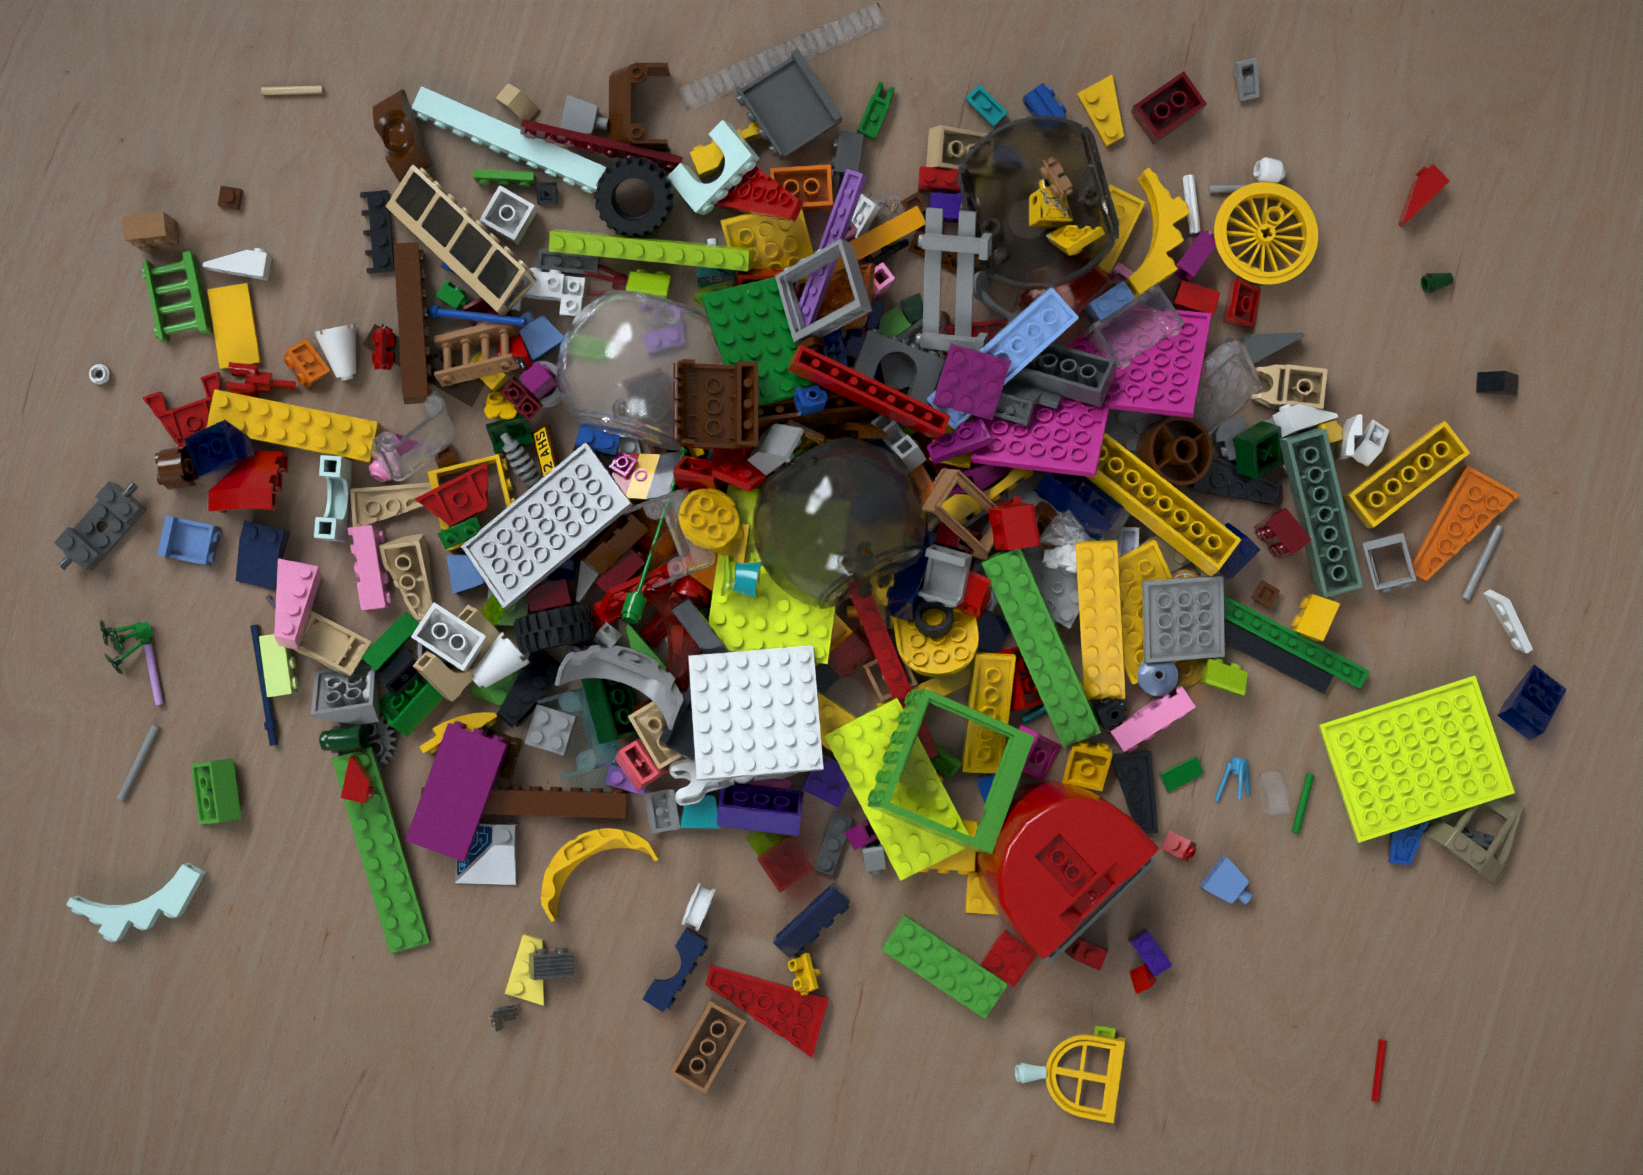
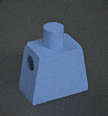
[520,311,567,362]
[446,555,486,594]
[1199,856,1252,904]

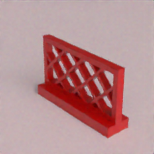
[593,560,680,624]

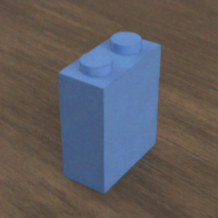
[1083,281,1135,328]

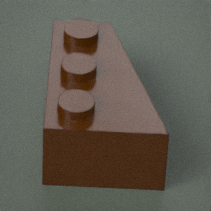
[578,512,649,575]

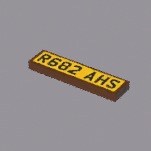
[532,424,560,478]

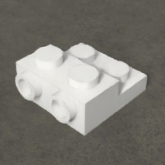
[1041,524,1090,573]

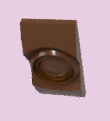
[373,89,431,182]

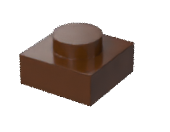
[218,186,243,210]
[901,191,927,214]
[796,336,826,353]
[434,444,458,469]
[1251,580,1280,608]

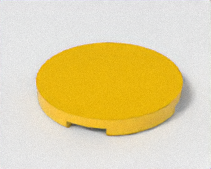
[678,488,740,549]

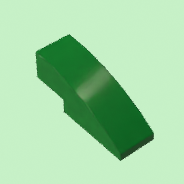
[361,612,418,671]

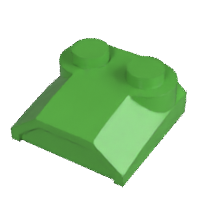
[471,669,521,706]

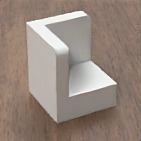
[594,623,622,648]

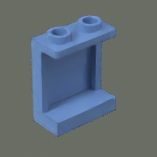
[157,515,221,566]

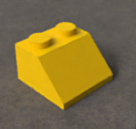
[1291,594,1340,642]

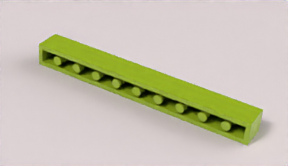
[549,229,754,271]

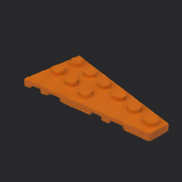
[1407,465,1520,581]

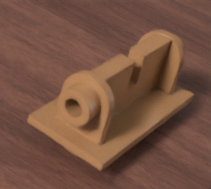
[1039,157,1074,201]

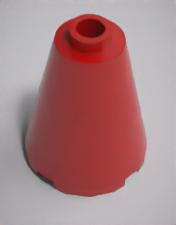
[669,573,710,607]

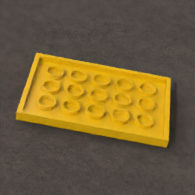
[1119,539,1180,685]

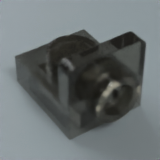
[490,1004,521,1032]

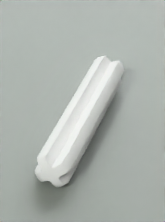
[1183,175,1201,235]

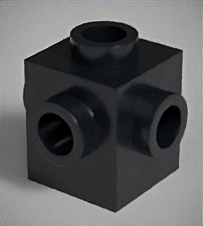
[1092,696,1127,729]

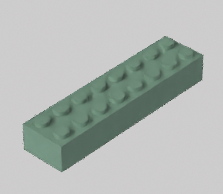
[1279,428,1363,598]

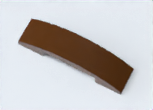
[823,422,887,439]

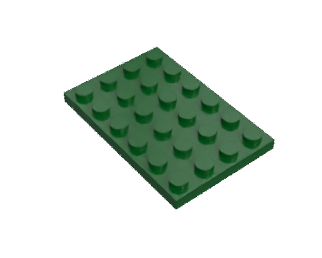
[701,277,817,406]

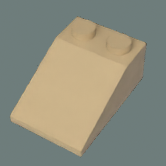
[926,125,993,175]
[628,702,682,769]

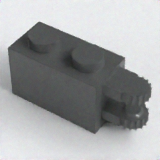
[831,131,864,190]

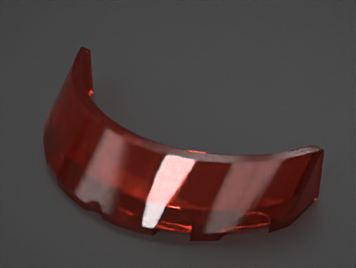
[633,588,703,711]

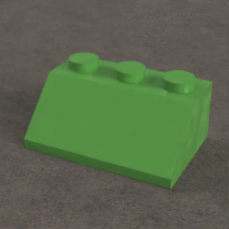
[191,758,242,825]

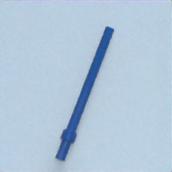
[427,305,527,326]

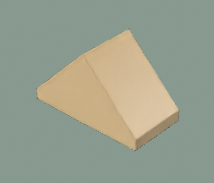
[495,83,539,121]

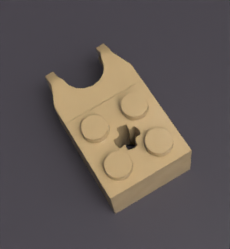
[1250,364,1328,410]

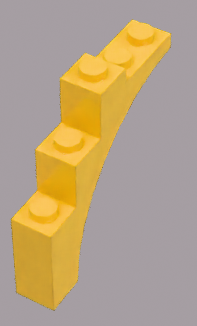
[1125,168,1191,301]

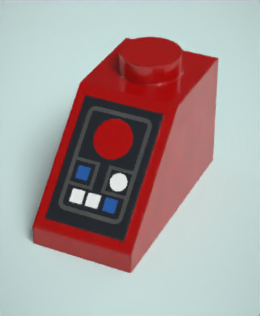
[497,333,533,371]

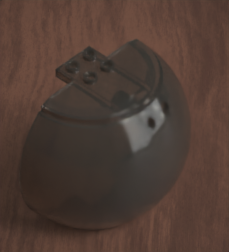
[958,116,1119,290]
[752,437,928,609]

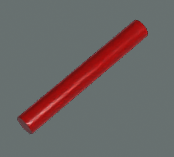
[1371,1039,1387,1102]

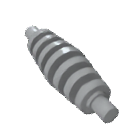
[500,433,541,490]

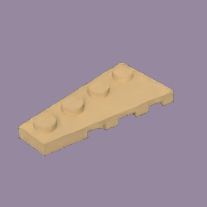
[350,482,432,527]

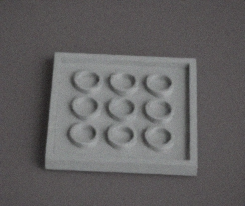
[1142,575,1225,663]

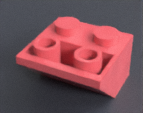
[615,739,670,791]

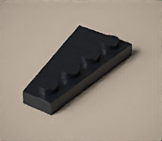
[497,650,561,728]

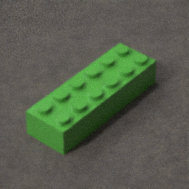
[881,913,1008,1019]

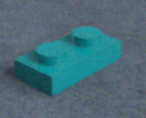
[965,84,1008,128]

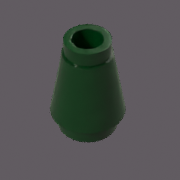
[1421,273,1454,293]

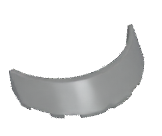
[555,645,683,730]

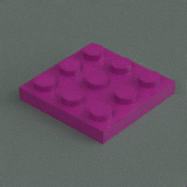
[933,343,1011,420]

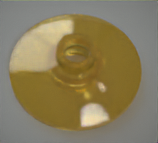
[1174,659,1205,688]

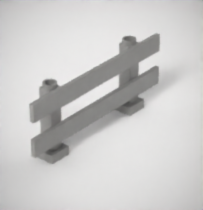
[916,207,992,353]

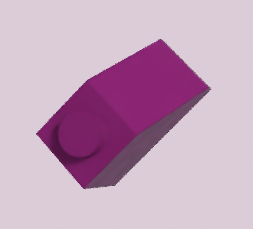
[844,818,878,850]

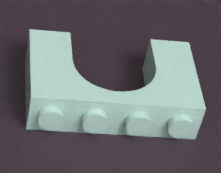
[667,120,760,215]
[314,455,353,542]

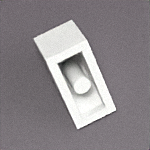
[1352,419,1390,467]

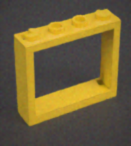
[428,454,516,552]

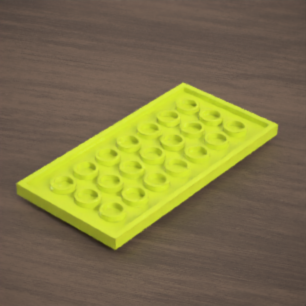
[824,697,971,881]

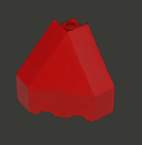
[208,451,288,513]

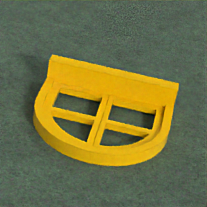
[1045,1034,1126,1123]

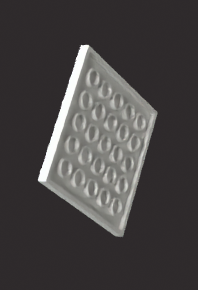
[688,645,824,781]

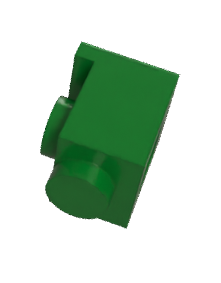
[436,279,470,311]

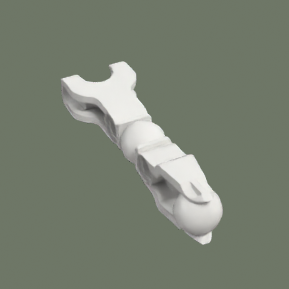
[669,759,799,805]

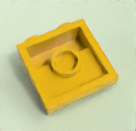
[1062,739,1112,792]

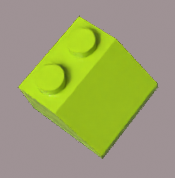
[626,269,672,303]
[1197,657,1248,696]

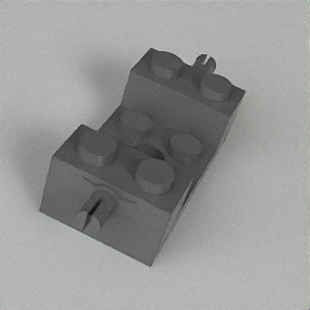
[54,481,147,571]

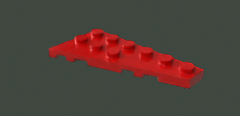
[714,166,804,222]
[705,964,829,1058]

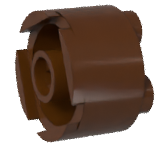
[154,446,199,490]

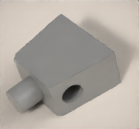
[560,95,609,136]

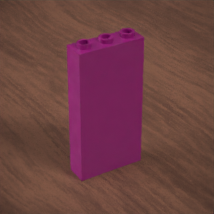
[405,721,509,862]

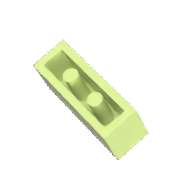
[259,634,299,697]

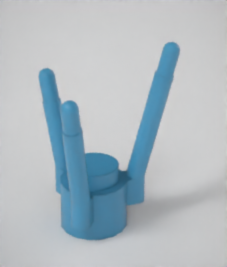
[1215,758,1250,802]

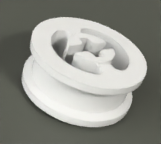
[681,882,716,931]

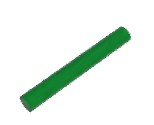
[1291,773,1314,834]

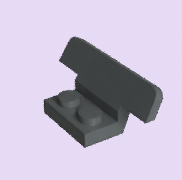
[994,380,1061,426]

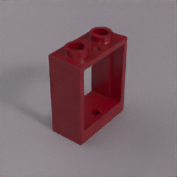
[595,548,647,593]

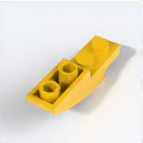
[419,712,499,754]

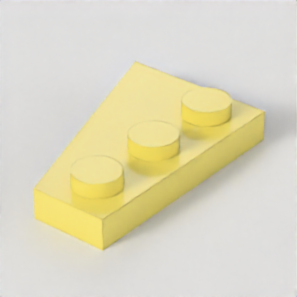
[505,934,545,1006]

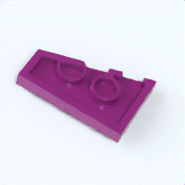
[927,415,992,465]

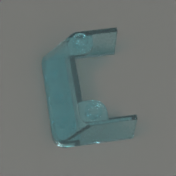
[537,688,619,780]

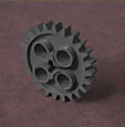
[331,712,398,770]

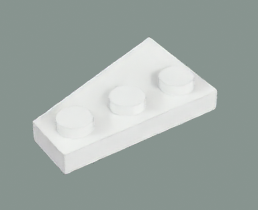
[1483,590,1533,654]

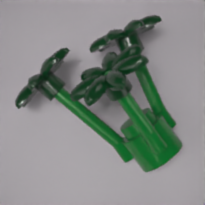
[100,620,154,674]

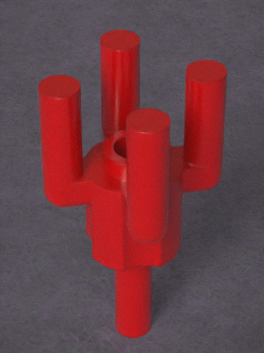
[226,362,296,398]

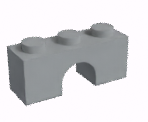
[871,415,927,472]

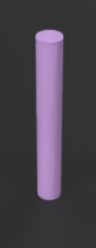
[144,644,164,705]

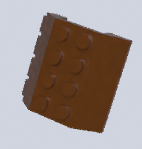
[673,359,758,450]

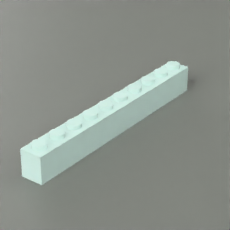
[411,86,607,194]

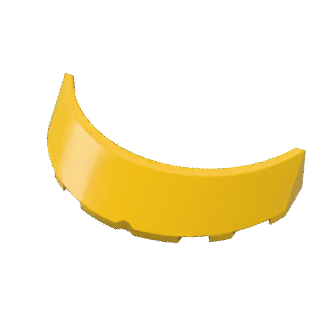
[541,828,660,922]

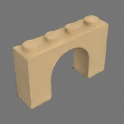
[413,605,505,702]

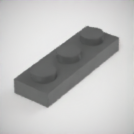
[536,249,600,276]
[813,811,853,876]

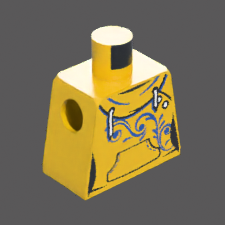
[1029,179,1073,228]

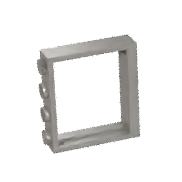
[775,239,872,344]

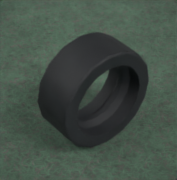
[914,600,954,638]

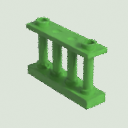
[141,251,213,343]

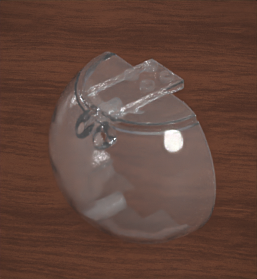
[556,290,723,450]

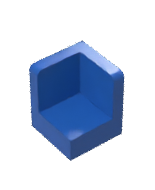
[976,774,996,803]

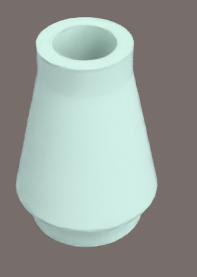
[1015,1063,1046,1084]

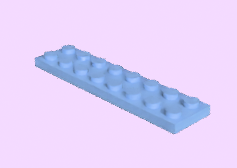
[927,286,1079,430]

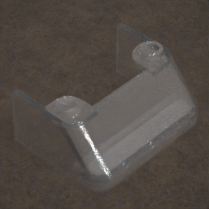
[623,489,715,589]

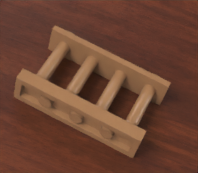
[434,322,519,387]

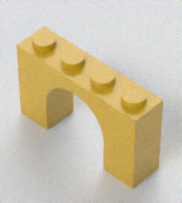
[919,820,977,875]

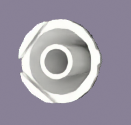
[315,323,357,381]
[472,632,530,688]

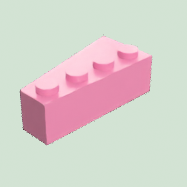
[347,525,392,611]
[274,558,322,650]
[1108,686,1196,753]

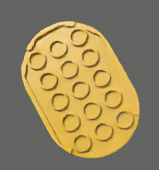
[891,565,979,677]

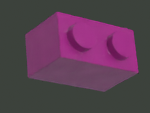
[519,361,558,400]

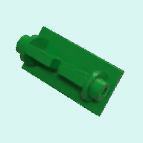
[437,517,481,550]

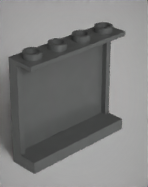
[735,49,842,161]

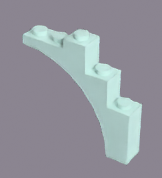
[66,862,206,942]

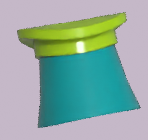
[721,555,762,600]

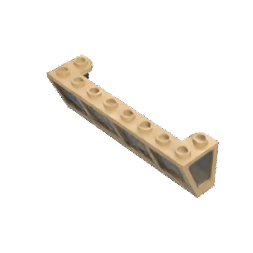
[386,165,536,316]

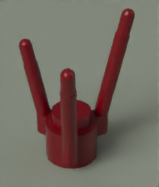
[583,264,629,296]

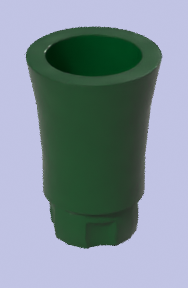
[319,724,369,753]

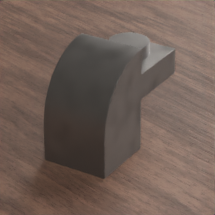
[1212,416,1247,461]

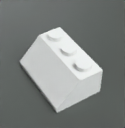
[411,602,487,671]

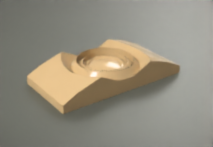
[292,611,372,677]

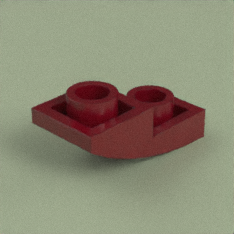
[500,377,543,421]

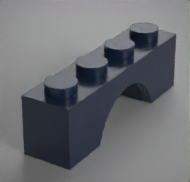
[642,927,708,1012]

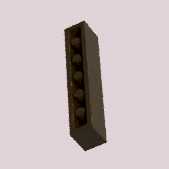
[363,324,484,407]

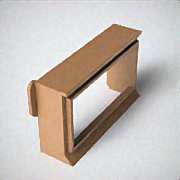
[921,468,997,560]

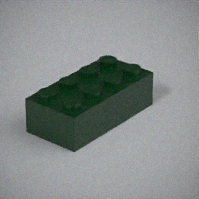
[581,678,638,745]

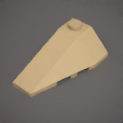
[379,534,435,620]

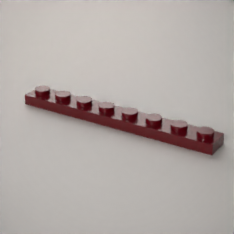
[520,119,683,172]

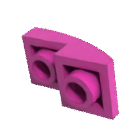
[609,451,647,481]

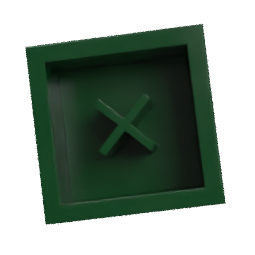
[1234,421,1283,479]

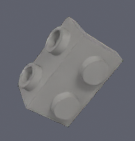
[644,789,681,834]

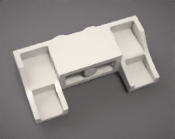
[500,268,587,318]

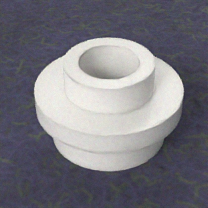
[89,364,110,385]

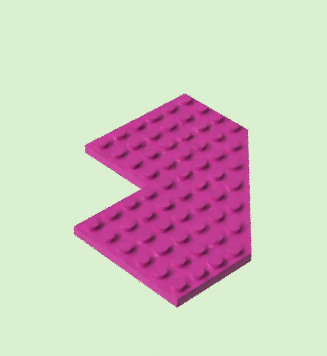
[971,306,1212,477]

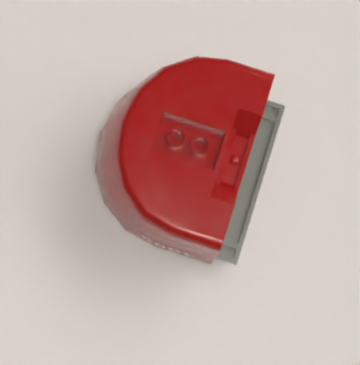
[975,780,1159,964]

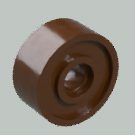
[1136,416,1213,487]

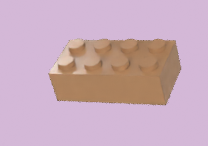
[669,997,747,1094]

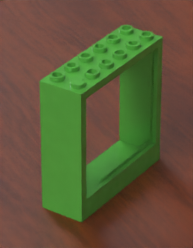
[868,688,1035,854]

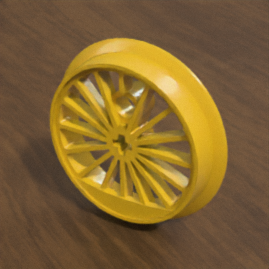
[1214,182,1318,285]

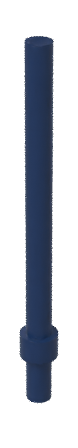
[250,624,278,746]

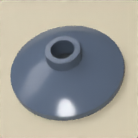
[1137,661,1178,696]

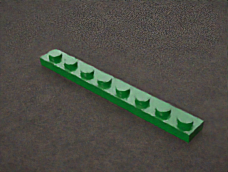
[1224,595,1369,689]

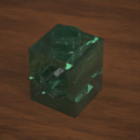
[900,293,923,327]

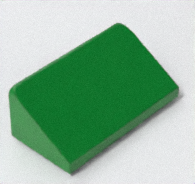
[1158,756,1204,792]

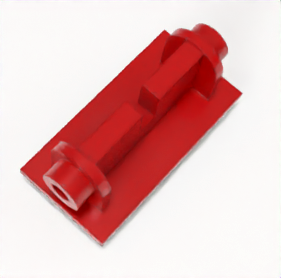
[372,327,394,370]

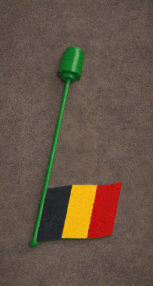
[612,448,688,623]

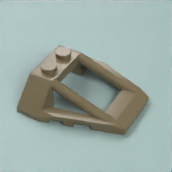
[1423,795,1523,884]

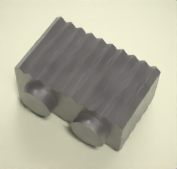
[529,947,574,980]

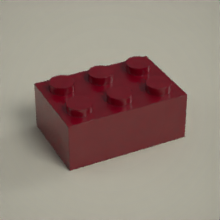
[1130,71,1207,144]
[1254,508,1312,559]

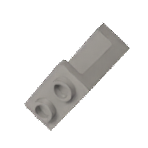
[918,544,972,608]

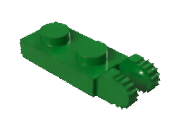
[857,82,895,141]

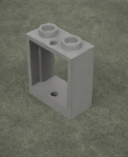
[1362,532,1417,593]

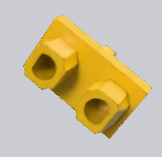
[787,953,821,995]

